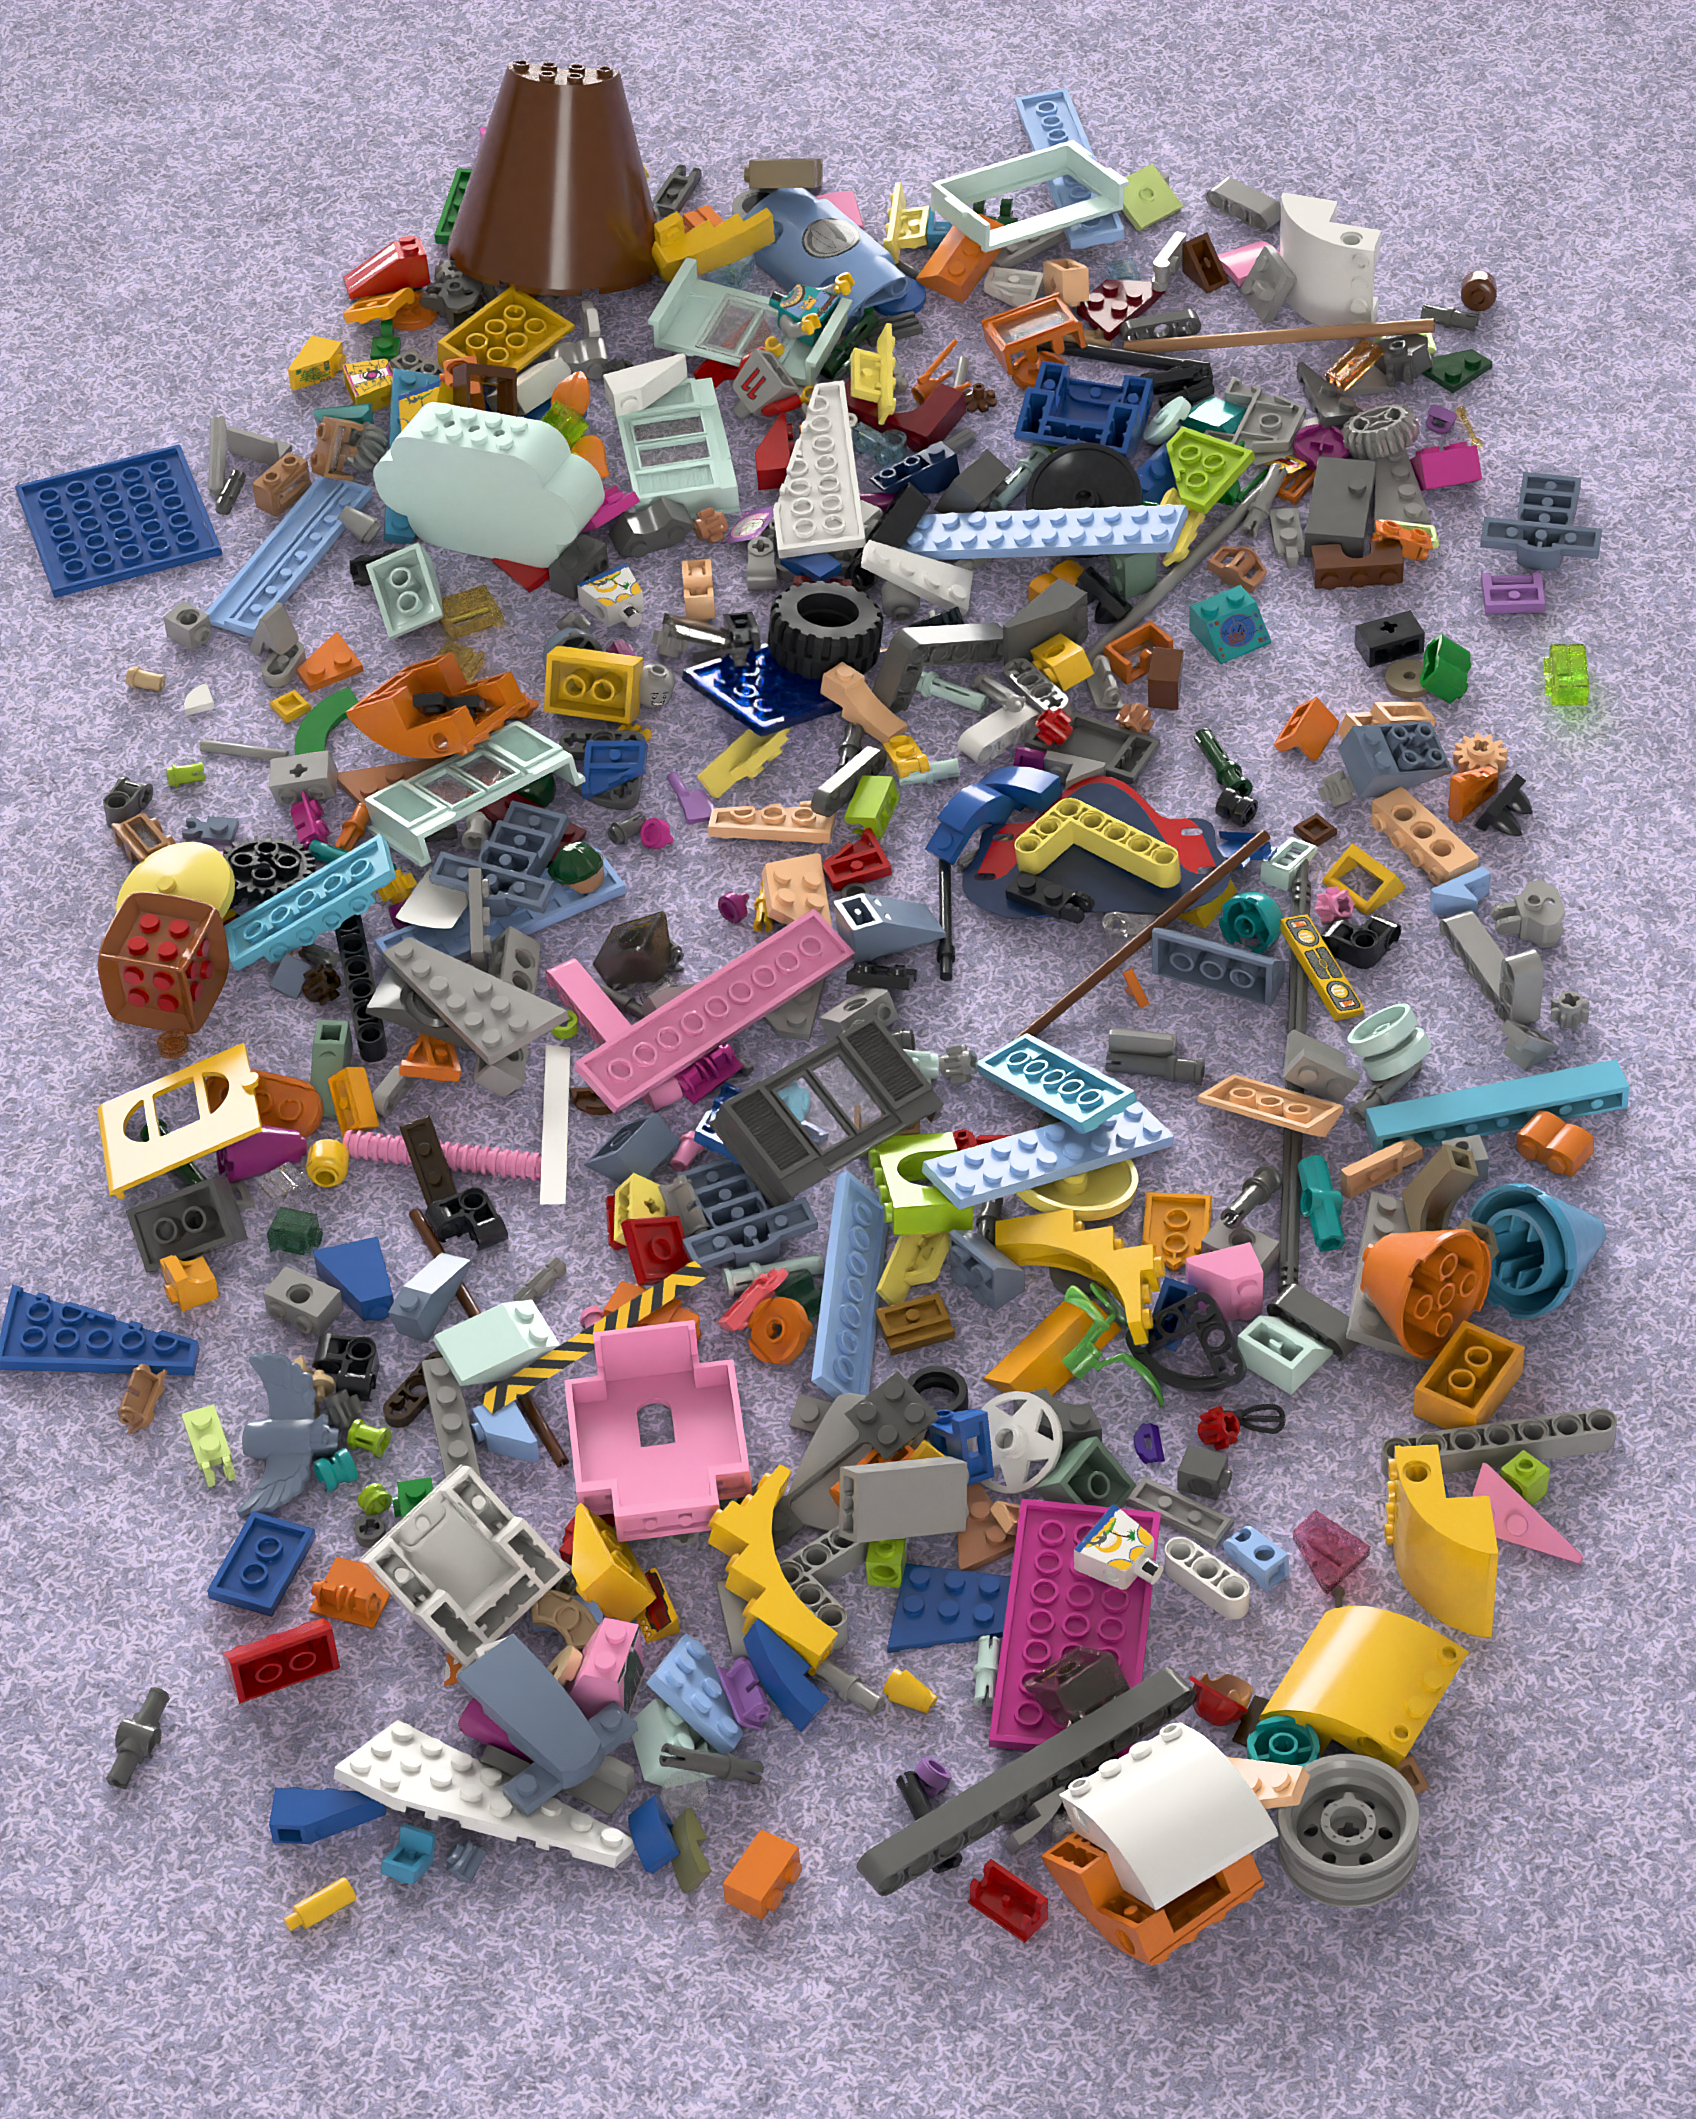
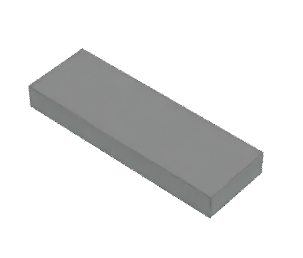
[1126,1477,1234,1548]

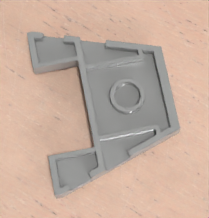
[1204,377,1306,453]

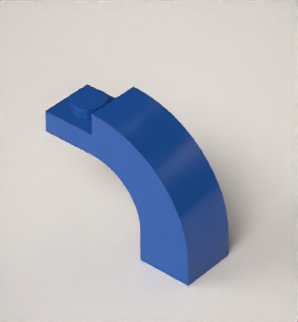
[925,783,1017,866]

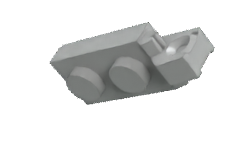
[1269,508,1305,569]

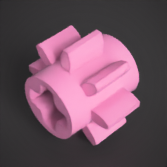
[1314,886,1355,923]

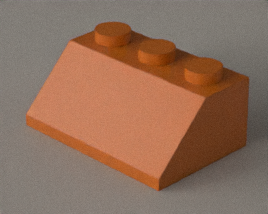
[916,214,1004,303]

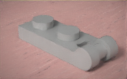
[1151,232,1186,292]

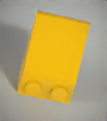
[571,1503,657,1623]

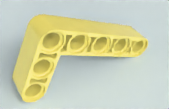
[1014,798,1181,888]

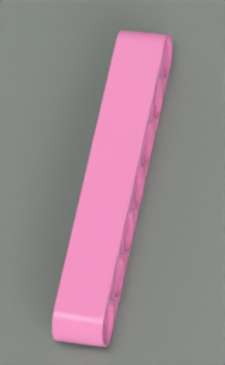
[545,958,683,1113]

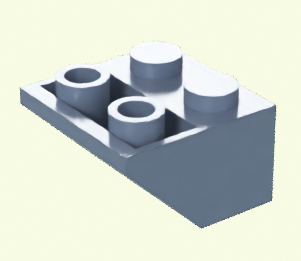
[949,1230,1025,1311]

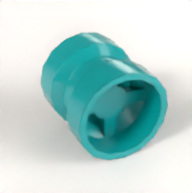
[313,1448,359,1493]

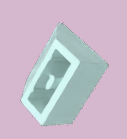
[1238,1316,1333,1395]
[632,1698,720,1788]

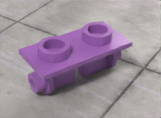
[717,1657,771,1731]

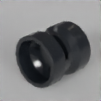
[1215,787,1258,827]

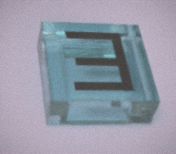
[1106,258,1140,281]

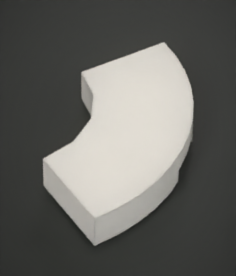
[580,301,601,338]

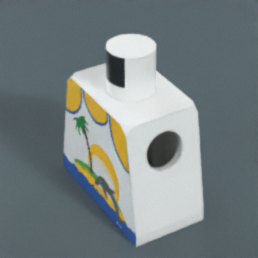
[577,563,644,628]
[1074,1504,1163,1590]

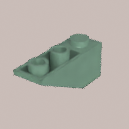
[310,1020,353,1118]

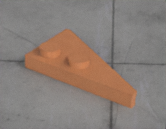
[337,755,451,804]
[958,1482,1016,1571]

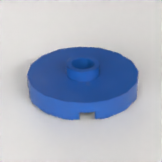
[873,278,926,317]

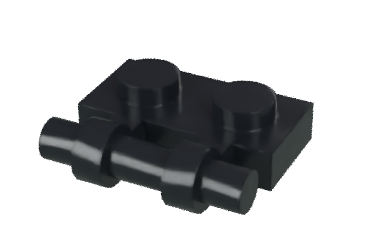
[846,961,918,990]

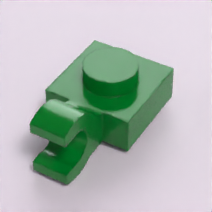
[370,319,401,362]

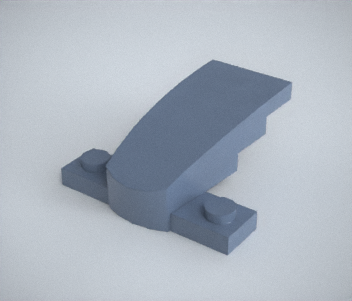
[1480,472,1602,570]
[428,800,570,917]
[676,1157,818,1269]
[457,1633,638,1817]

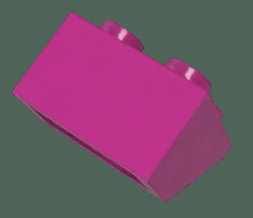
[1410,441,1482,491]

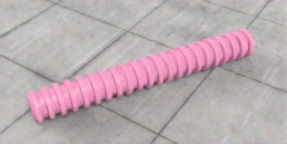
[342,1130,542,1181]

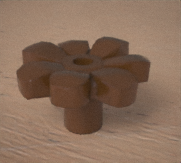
[964,383,997,413]

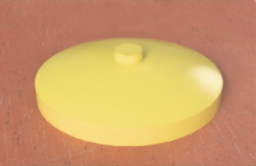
[116,842,235,919]
[1015,1159,1138,1221]

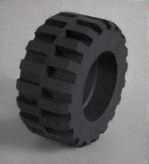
[767,581,884,682]

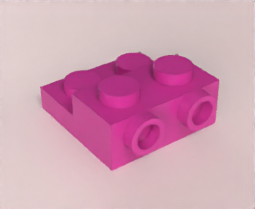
[579,484,640,534]

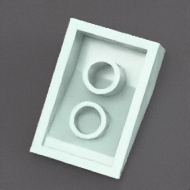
[366,542,444,640]
[433,1300,560,1386]

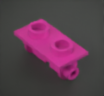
[290,791,330,852]

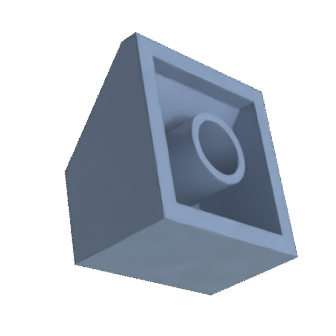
[584,1112,680,1184]

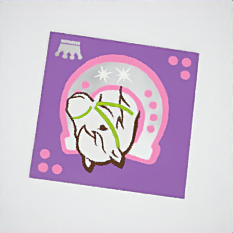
[720,506,774,545]

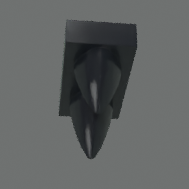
[1075,566,1133,624]
[1474,773,1533,836]

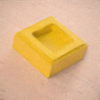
[270,689,311,723]

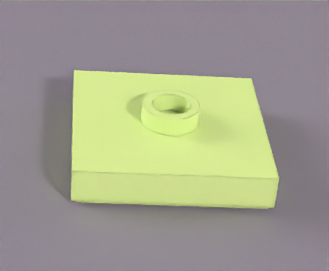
[1122,164,1183,231]

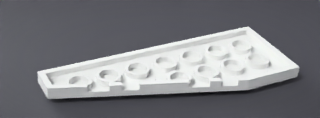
[773,380,866,559]
[333,1720,635,1868]

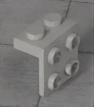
[1283,1030,1360,1104]

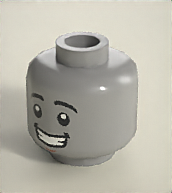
[639,664,675,708]

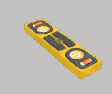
[1280,914,1365,1021]

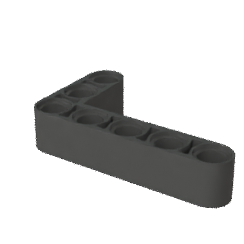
[872,622,1004,714]

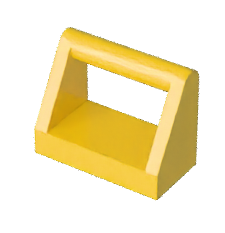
[1322,843,1406,916]

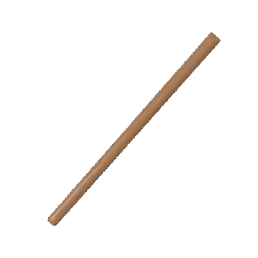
[1124,318,1435,353]

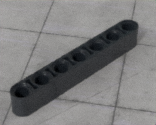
[335,914,388,1062]

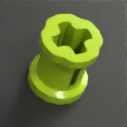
[347,1419,391,1458]

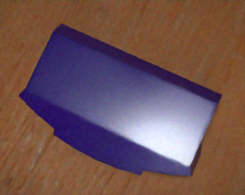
[1134,1423,1165,1464]

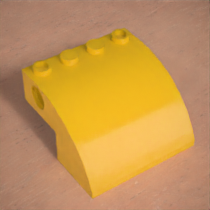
[1384,1444,1499,1638]
[1259,1606,1469,1770]

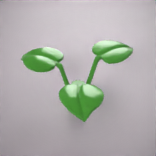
[1062,1282,1164,1408]

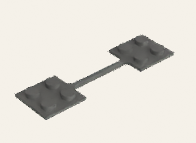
[735,1371,940,1551]

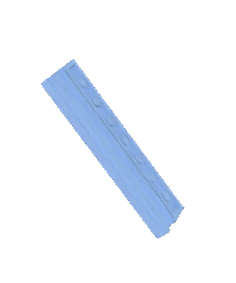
[205,475,372,638]

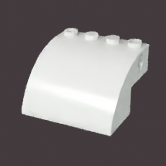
[1280,192,1381,338]
[359,1464,570,1668]
[1059,1722,1279,1910]

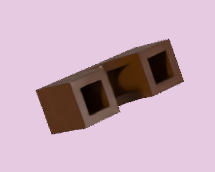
[1311,540,1404,590]

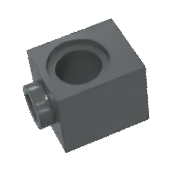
[1177,1445,1232,1500]

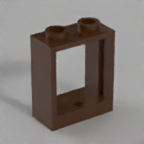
[453,363,517,417]

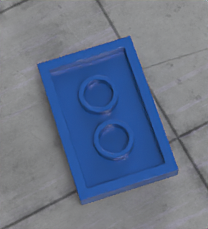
[207,1511,316,1617]

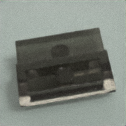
[662,613,733,650]

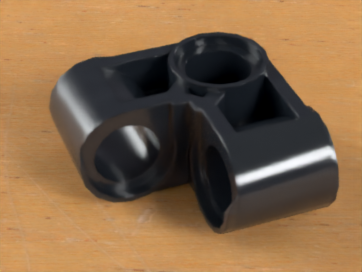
[1320,914,1402,969]
[425,1187,509,1251]
[312,1333,380,1402]

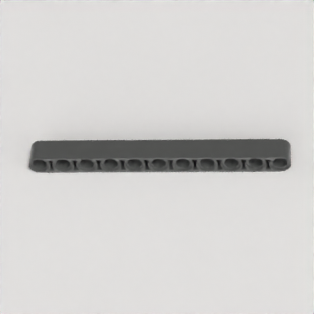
[856,1667,1196,1897]

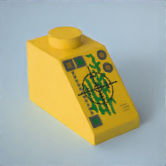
[288,335,346,390]

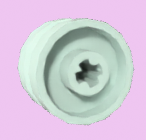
[1348,1003,1432,1081]

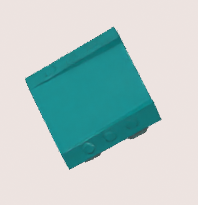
[1179,396,1248,434]
[313,403,374,431]

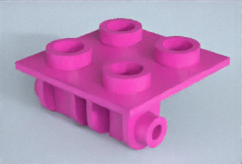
[674,1044,744,1105]

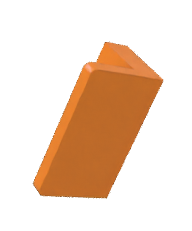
[1273,697,1339,761]

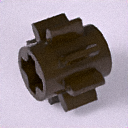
[302,964,341,1006]

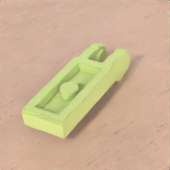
[181,1404,236,1487]

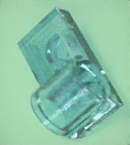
[852,422,907,467]

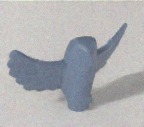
[237,1352,339,1516]

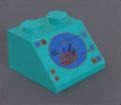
[1189,585,1271,664]

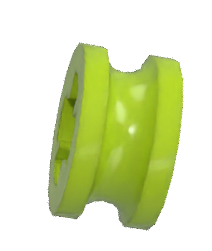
[550,1010,579,1039]
[357,1483,392,1515]

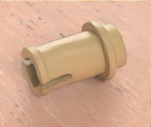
[125,666,166,693]

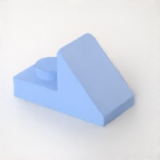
[1430,866,1490,916]

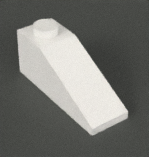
[603,353,688,417]

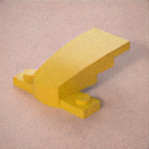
[652,207,775,282]

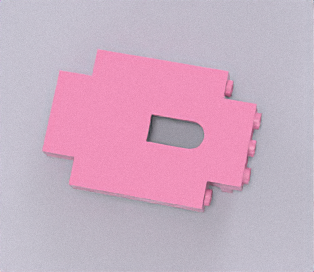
[564,1320,752,1542]

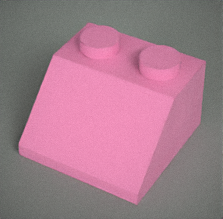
[1186,1242,1263,1321]

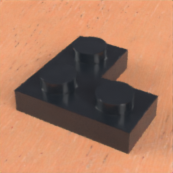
[413,692,485,718]

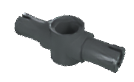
[106,1687,170,1789]

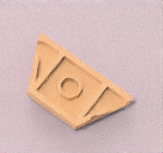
[761,853,832,927]

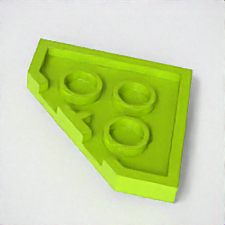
[1166,426,1255,514]

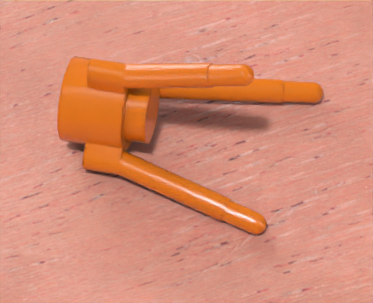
[911,339,972,405]

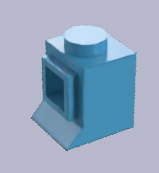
[927,208,953,251]

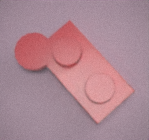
[716,1268,789,1332]

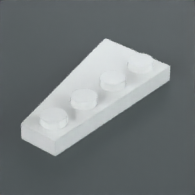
[861,540,973,616]

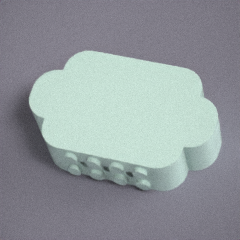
[373,402,605,568]

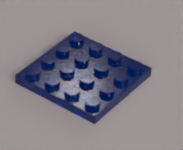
[682,643,843,737]

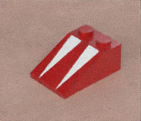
[343,236,431,299]

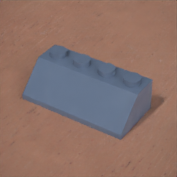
[1152,928,1285,1007]

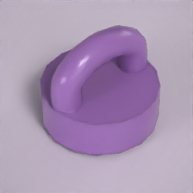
[1426,404,1457,434]
[915,1757,952,1798]

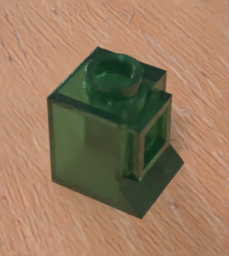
[267,1206,323,1255]
[775,1269,823,1320]

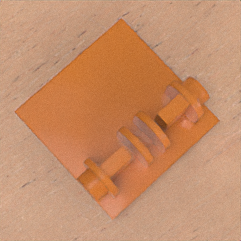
[309,1556,391,1629]

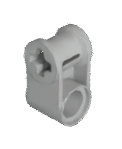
[747,537,777,591]

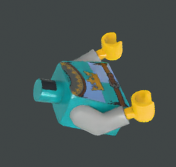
[769,272,855,347]

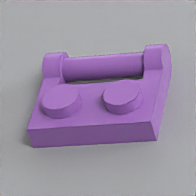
[1481,571,1545,614]

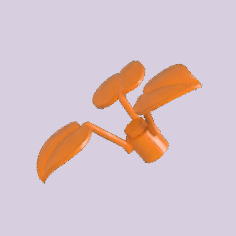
[551,371,609,479]

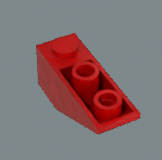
[755,412,794,490]

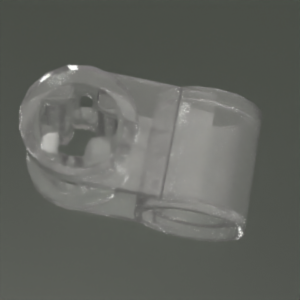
[1100,912,1157,954]

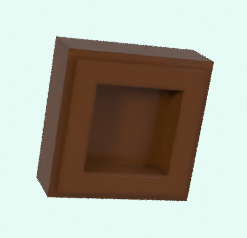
[1293,813,1337,847]

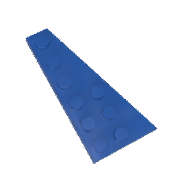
[0,1284,200,1375]
[887,1563,1011,1653]

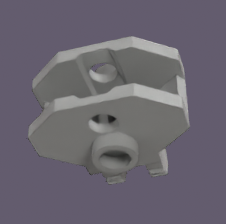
[1489,880,1565,948]

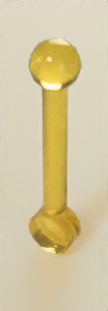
[1455,406,1483,448]

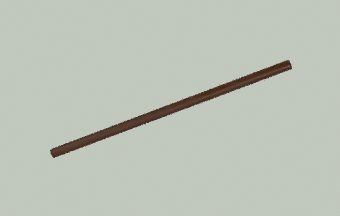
[1012,829,1271,1041]
[409,1208,569,1468]

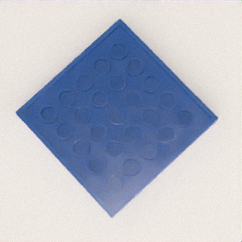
[15,444,223,598]

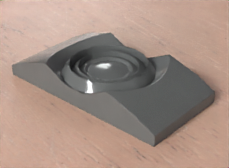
[1024,706,1160,784]
[366,968,475,1052]

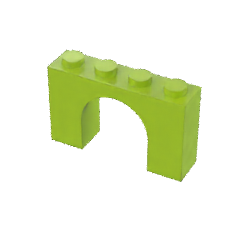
[868,1132,973,1235]

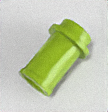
[166,762,205,788]

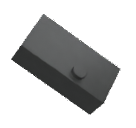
[1304,456,1376,558]

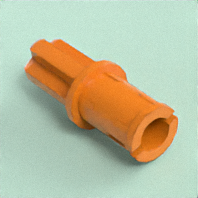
[334,803,370,852]

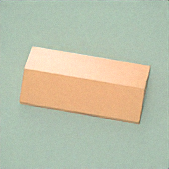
[1198,1074,1343,1138]

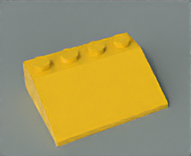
[437,285,575,386]

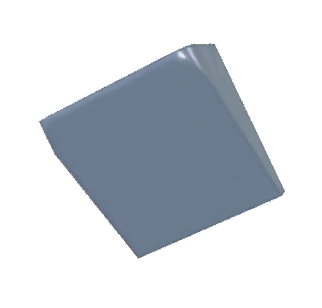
[269,954,312,1000]

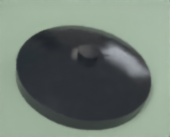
[1026,442,1143,558]

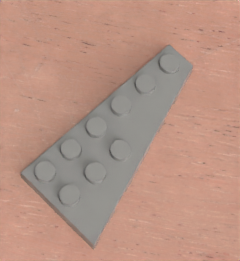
[383,937,569,1066]
[1346,1191,1437,1366]

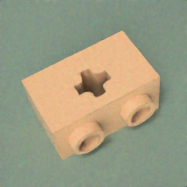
[1043,258,1090,307]

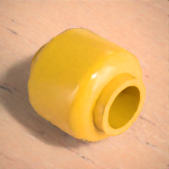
[305,1139,350,1188]

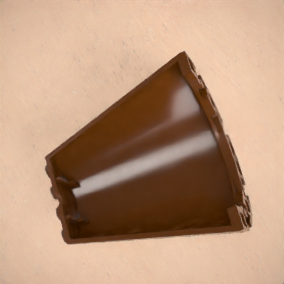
[447,60,660,296]

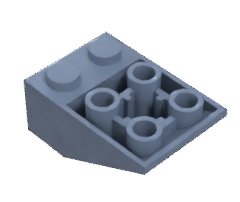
[1338,721,1453,798]
[833,893,946,962]

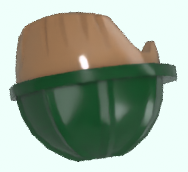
[547,842,605,894]

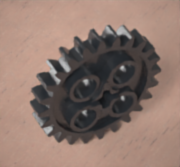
[222,835,316,904]

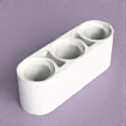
[958,702,1040,766]
[1165,1537,1250,1620]

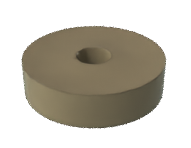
[1385,659,1429,699]

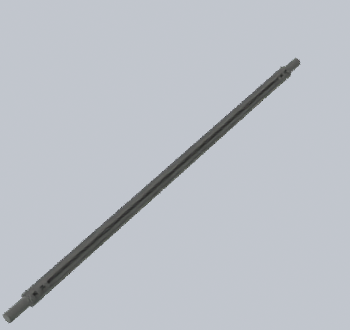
[1278,859,1311,1320]

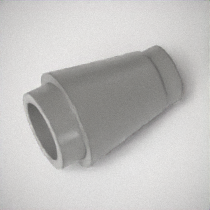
[337,505,382,544]

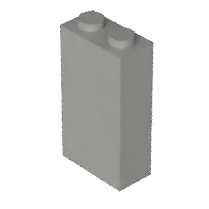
[839,1456,969,1543]

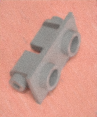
[1085,654,1123,711]
[658,1175,710,1238]

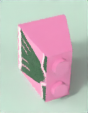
[565,1618,645,1720]

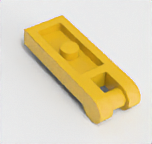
[882,735,930,779]

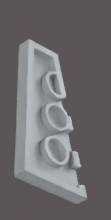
[1374,448,1431,532]

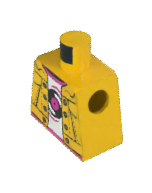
[342,359,409,411]

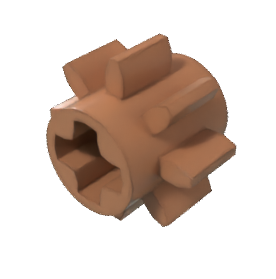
[693,507,728,543]
[1114,703,1155,736]

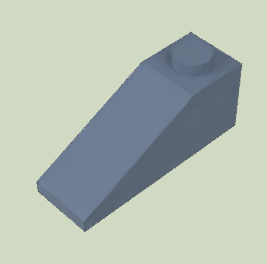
[388,1253,472,1343]

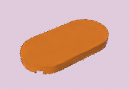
[205,1068,324,1138]

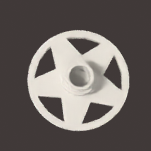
[967,1391,1063,1494]

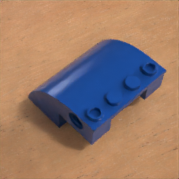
[1014,361,1154,460]

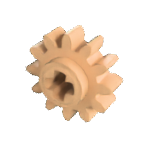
[1453,733,1508,773]

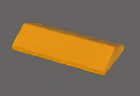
[984,1301,1121,1397]

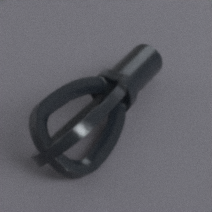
[1223,1404,1286,1434]

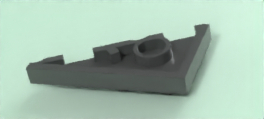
[1296,362,1364,427]

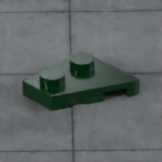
[1421,349,1493,393]

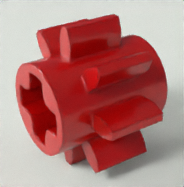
[1035,708,1073,746]
[1197,1406,1240,1451]

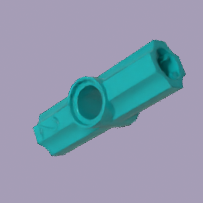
[1297,1155,1346,1252]

